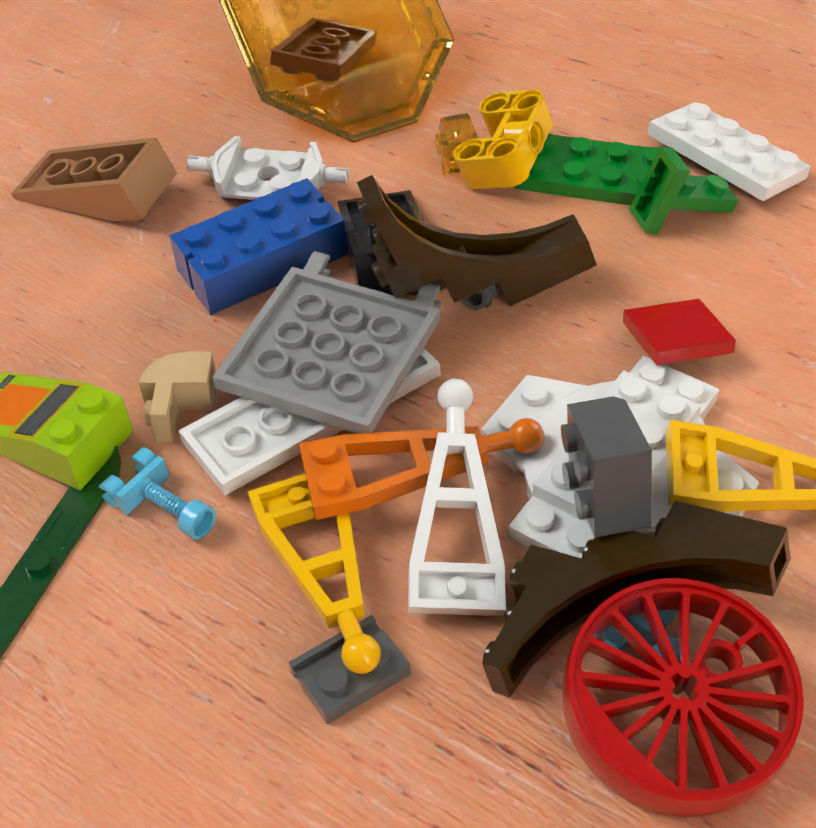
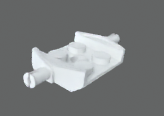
[187,136,349,200]

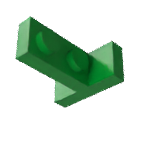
[629,147,738,234]

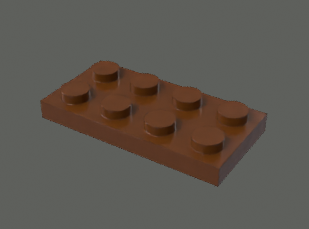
[270,18,377,82]

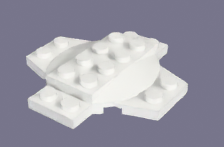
[481,356,760,558]

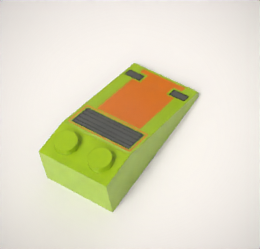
[0,372,134,491]

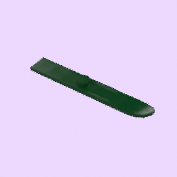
[0,445,121,659]

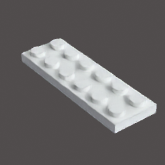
[179,348,441,496]

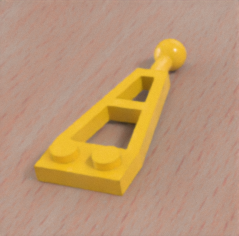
[665,420,816,512]
[248,474,381,674]

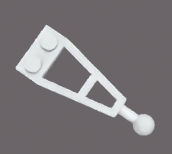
[408,378,506,616]

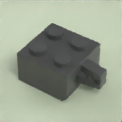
[561,396,652,537]

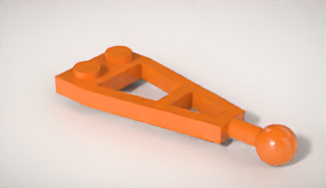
[299,418,544,520]

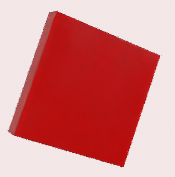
[623,299,736,365]

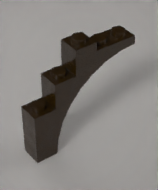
[356,175,597,306]
[482,501,791,697]

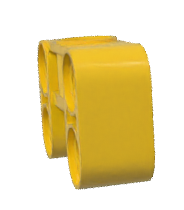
[453,89,554,189]

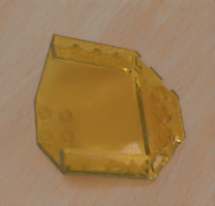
[219,0,454,143]

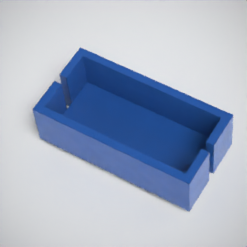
[169,178,348,315]

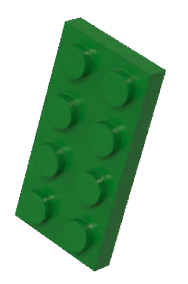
[515,133,659,205]

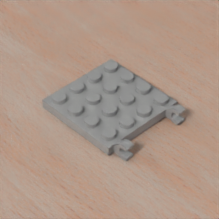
[213,251,441,434]

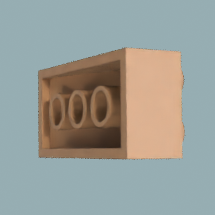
[11,137,177,222]

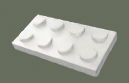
[647,102,811,201]

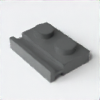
[289,615,411,724]

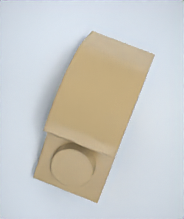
[139,351,217,443]

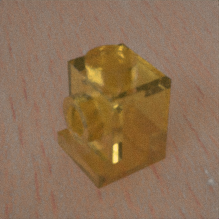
[435,113,478,175]

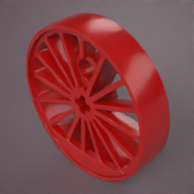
[562,578,804,817]

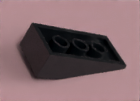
[337,190,436,295]

